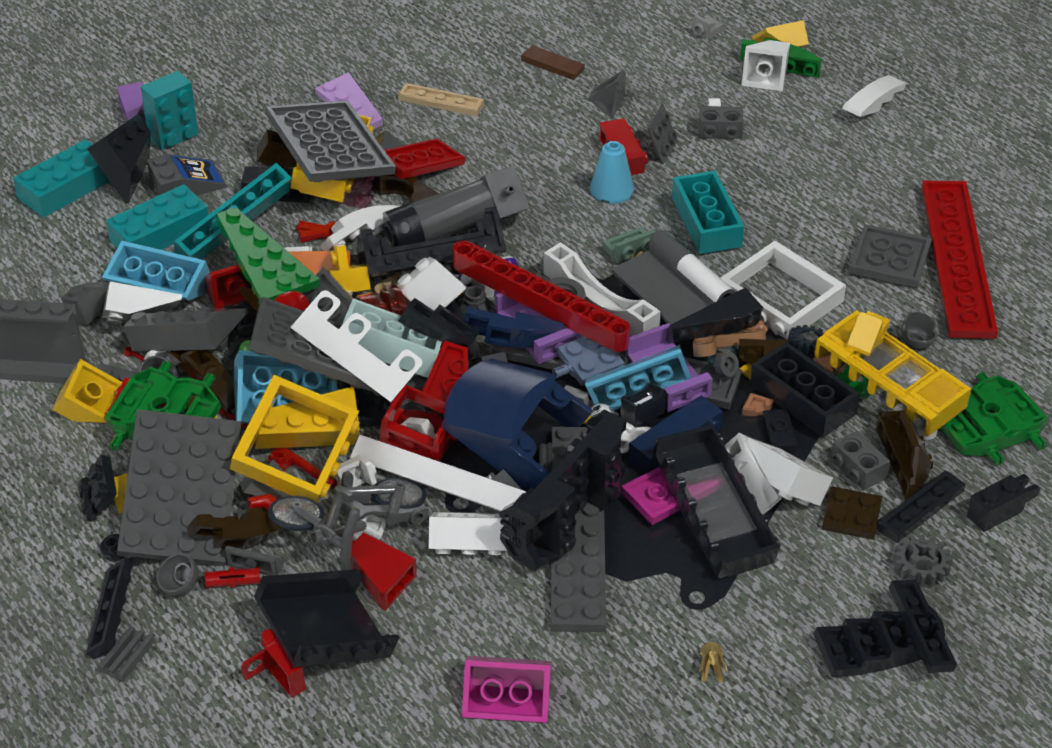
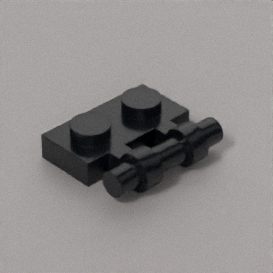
[79,454,117,522]

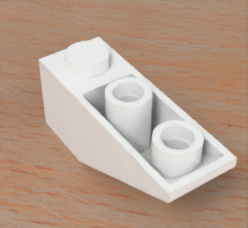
[725,433,782,514]

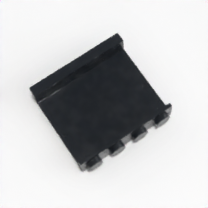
[254,569,400,667]

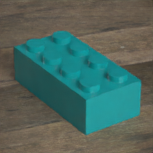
[13,139,110,218]
[672,170,744,254]
[106,184,209,250]

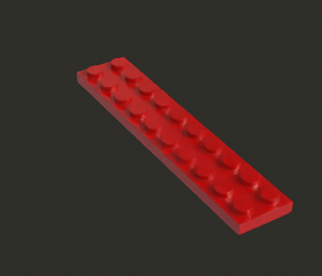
[921,180,998,339]

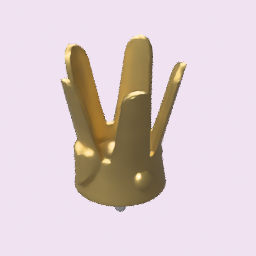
[699,642,728,682]

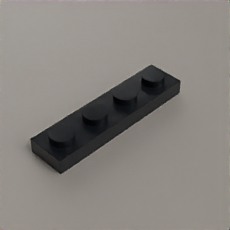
[877,470,966,543]
[86,558,133,659]

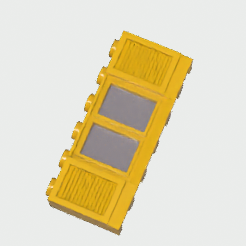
[815,310,971,437]

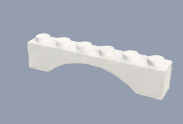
[544,242,660,336]

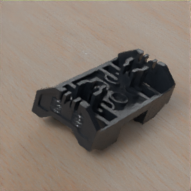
[499,409,627,571]

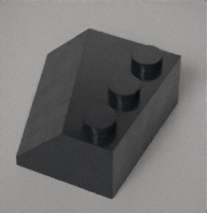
[87,114,151,204]

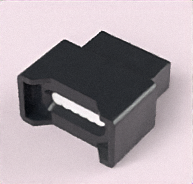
[621,382,666,428]

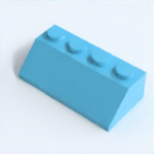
[102,241,210,301]
[585,345,691,410]

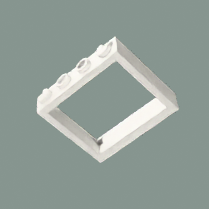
[721,241,846,340]

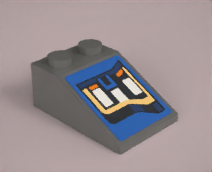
[147,154,227,196]

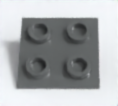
[646,104,677,164]

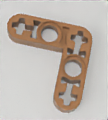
[692,329,766,357]

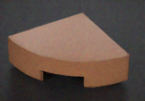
[742,393,774,417]

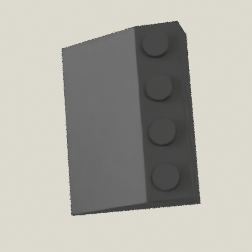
[123,308,248,351]

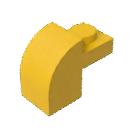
[327,243,371,292]

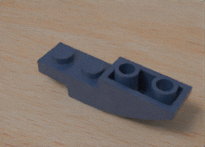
[464,307,564,348]

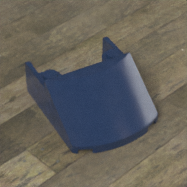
[442,359,593,492]

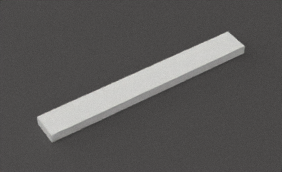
[350,435,526,511]

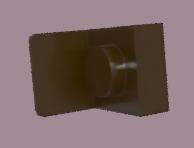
[738,339,788,363]

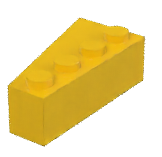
[254,387,360,449]

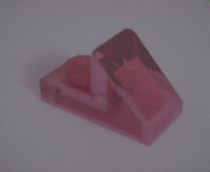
[335,176,375,209]

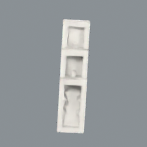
[842,75,906,117]

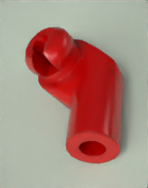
[247,494,285,512]

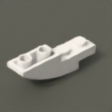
[320,205,399,251]

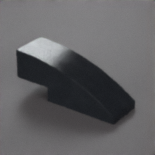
[398,298,480,345]

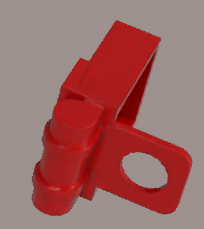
[241,629,306,698]

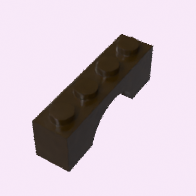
[366,174,439,204]

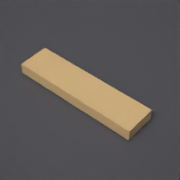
[398,83,484,116]

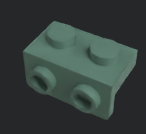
[603,227,656,264]

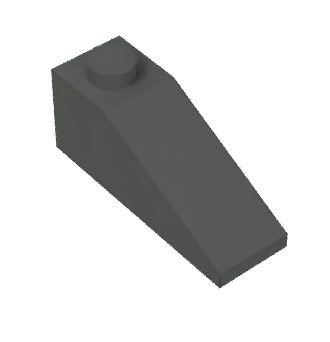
[61,281,110,325]

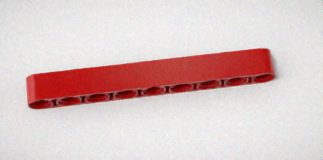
[453,241,630,352]

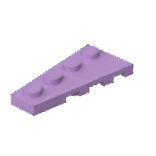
[315,72,383,129]

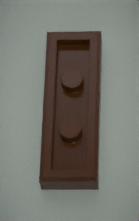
[521,45,585,80]

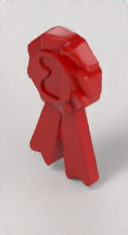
[296,220,337,243]

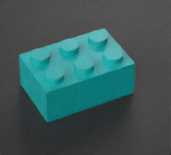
[140,71,199,150]

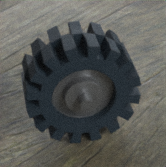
[788,325,824,360]

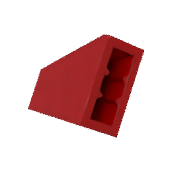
[351,532,417,611]

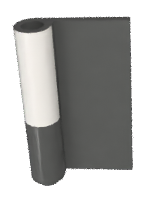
[611,230,735,324]

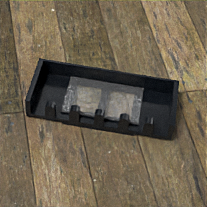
[652,424,780,579]

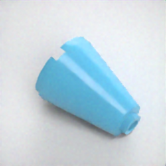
[590,141,634,204]

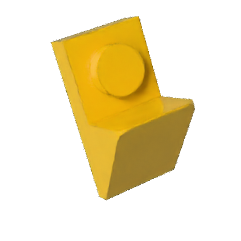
[847,311,891,356]

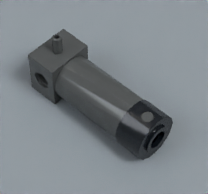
[383,165,530,247]

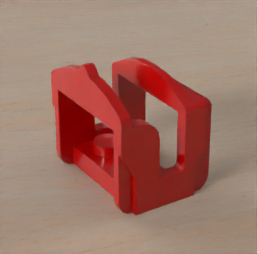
[379,385,457,462]

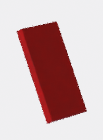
[384,138,466,179]

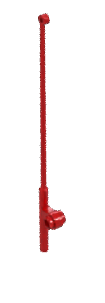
[124,347,337,489]

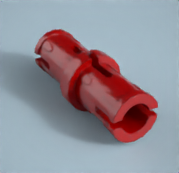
[205,567,261,589]

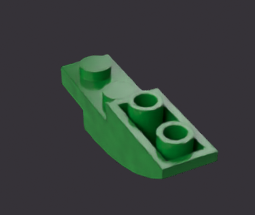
[740,38,822,78]

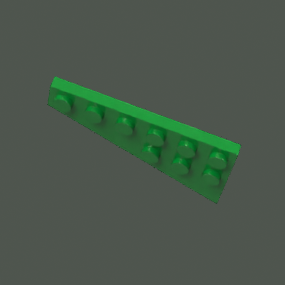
[216,207,320,304]

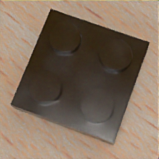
[822,486,883,540]

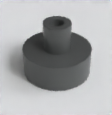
[713,352,739,377]

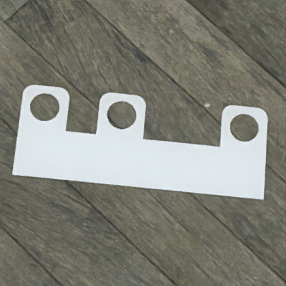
[290,290,422,402]

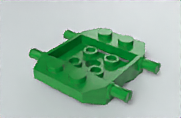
[105,360,221,451]
[940,372,1048,466]

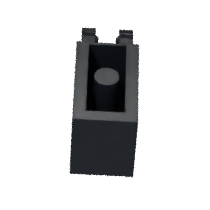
[967,474,1041,532]

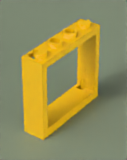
[230,375,360,503]

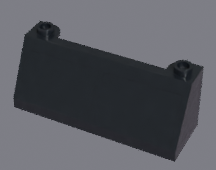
[356,206,507,277]

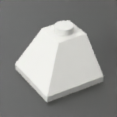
[741,40,790,91]

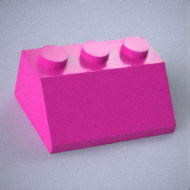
[462,656,552,723]

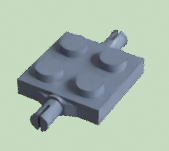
[552,336,625,386]

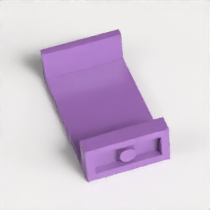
[495,293,581,364]
[626,323,713,412]

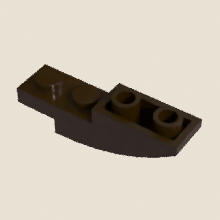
[168,350,235,412]
[188,508,297,548]

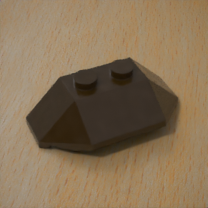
[876,410,933,500]

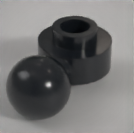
[100,534,145,566]

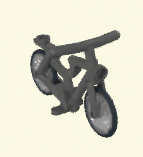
[268,471,428,570]

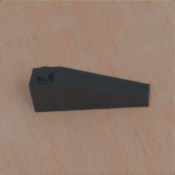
[666,287,763,343]

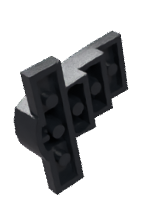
[813,579,957,677]

